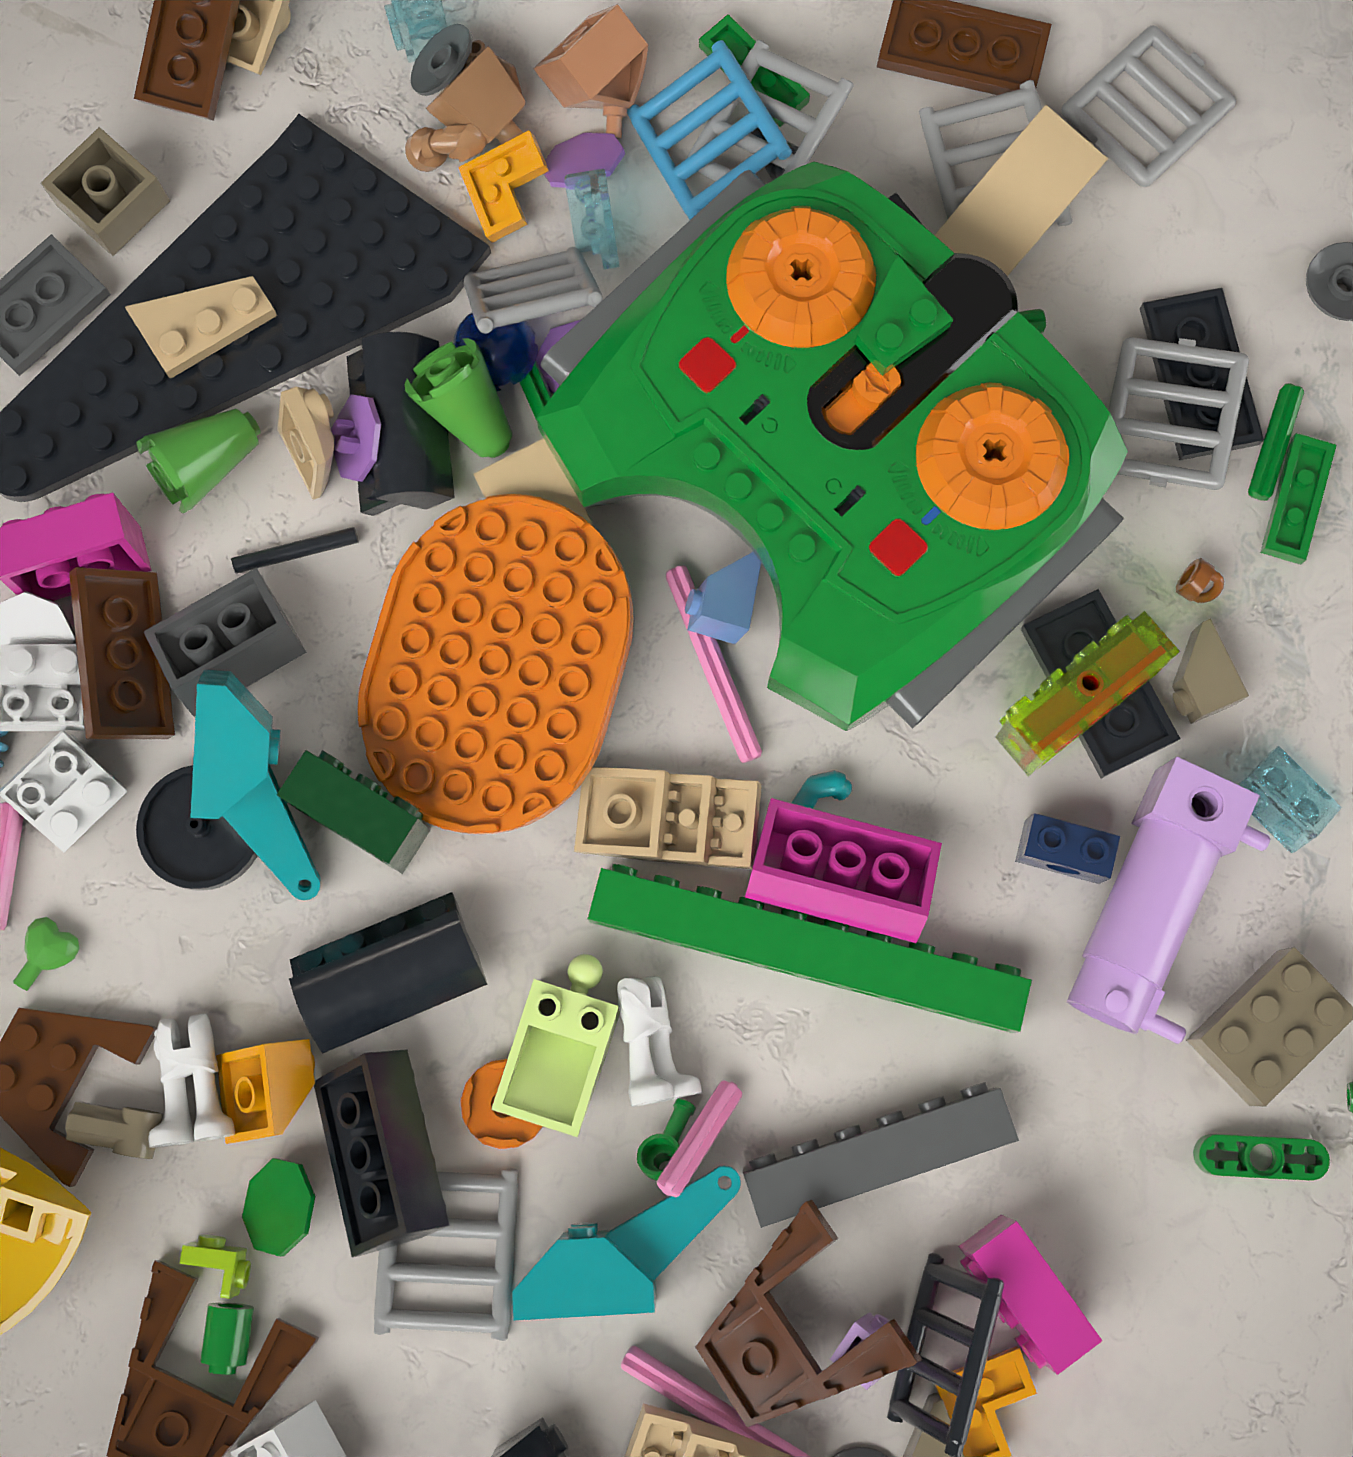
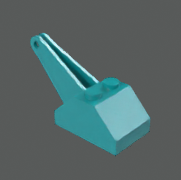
[191,670,321,900]
[512,1165,741,1321]

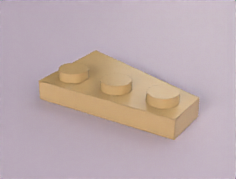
[125,276,277,379]

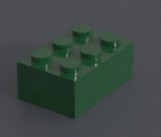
[276,750,430,874]

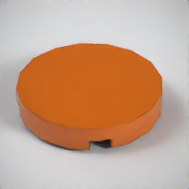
[461,1059,543,1149]

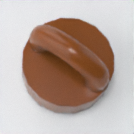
[1176,558,1224,603]

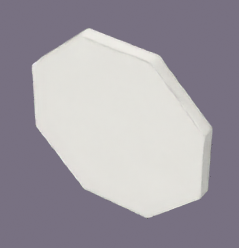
[0,591,76,653]

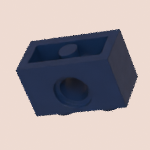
[1015,813,1121,884]

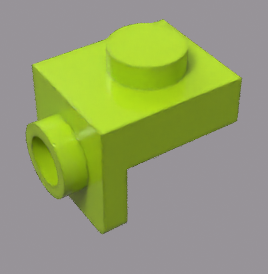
[179,1235,251,1299]

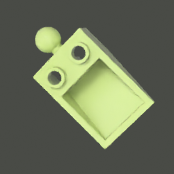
[491,954,620,1137]

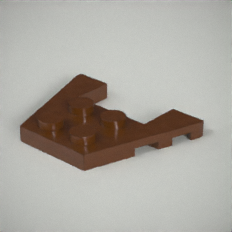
[0,1008,158,1187]

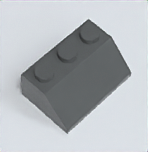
[144,568,307,717]

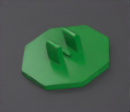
[242,1158,316,1257]

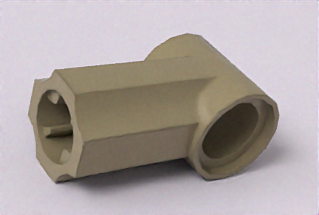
[65,1102,163,1159]

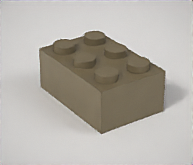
[1186,947,1353,1107]

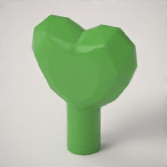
[13,917,80,991]

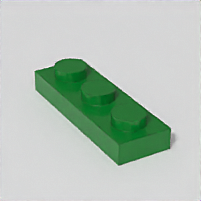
[699,14,810,127]
[1260,433,1337,565]

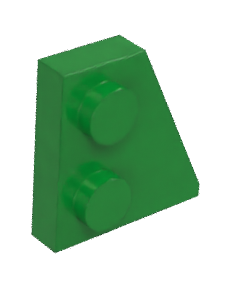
[854,257,953,376]

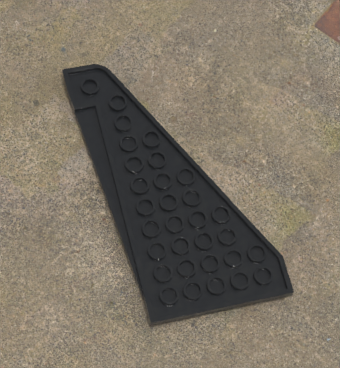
[0,114,491,502]

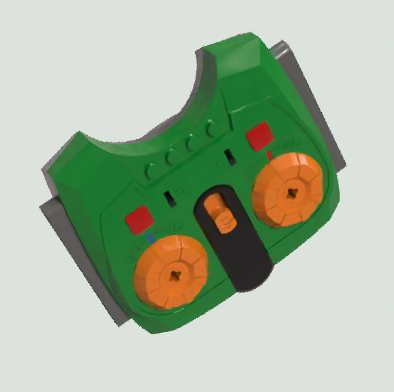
[536,161,1128,731]

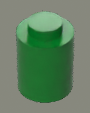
[200,1302,254,1375]

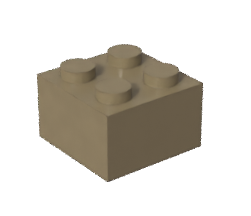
[40,127,170,256]

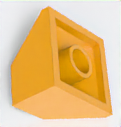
[216,1039,315,1144]

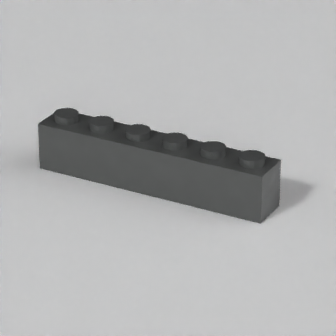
[742,1082,1019,1228]

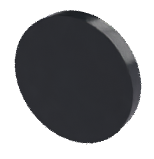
[136,765,257,891]

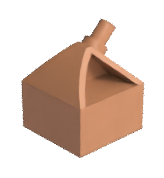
[533,4,648,139]

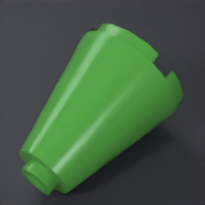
[405,338,512,458]
[136,408,261,513]

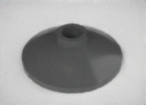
[411,24,472,96]
[1306,242,1353,321]

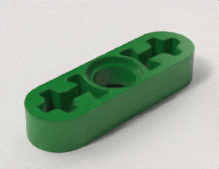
[1193,1134,1330,1181]

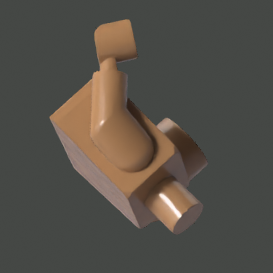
[405,40,526,172]

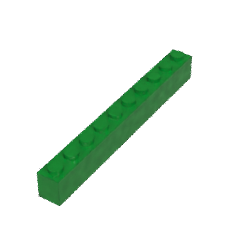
[587,864,1032,1033]

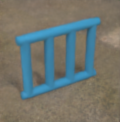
[627,40,792,220]

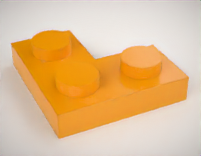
[458,130,549,243]
[934,1346,1037,1457]

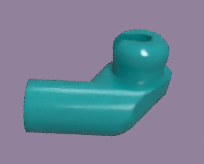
[791,770,852,809]

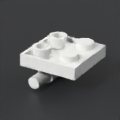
[0,644,85,731]
[0,729,128,852]

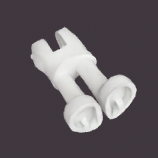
[617,976,702,1107]
[148,1014,235,1148]

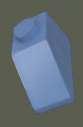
[685,552,761,644]

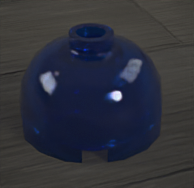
[453,312,538,391]

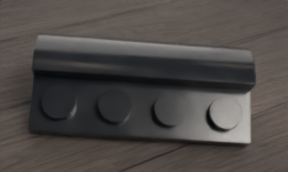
[346,332,455,516]
[289,892,488,1054]

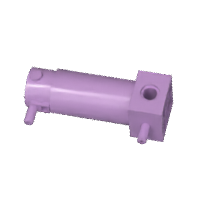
[1067,757,1270,1044]

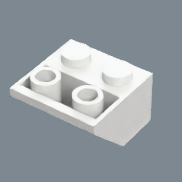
[231,1400,346,1457]

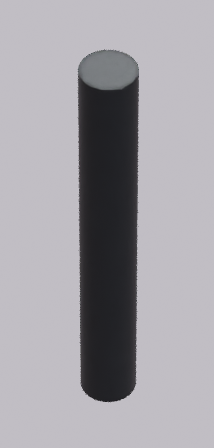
[231,527,359,574]

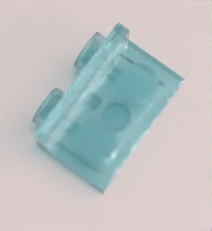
[384,0,447,63]
[564,169,620,270]
[1237,746,1342,853]

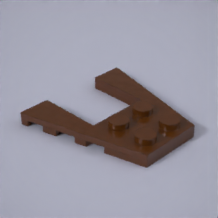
[695,1200,922,1428]
[106,1260,319,1457]

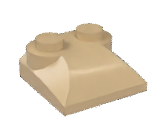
[227,0,291,75]
[278,386,334,500]

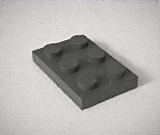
[0,234,111,376]

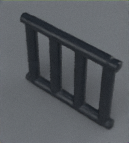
[887,1253,1005,1457]

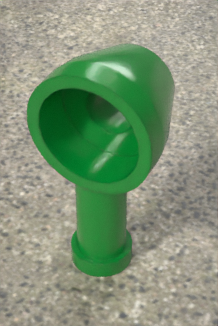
[637,1098,696,1181]

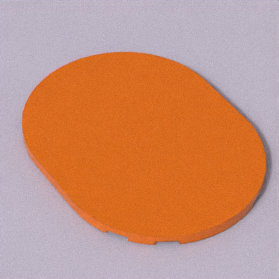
[358,494,634,835]

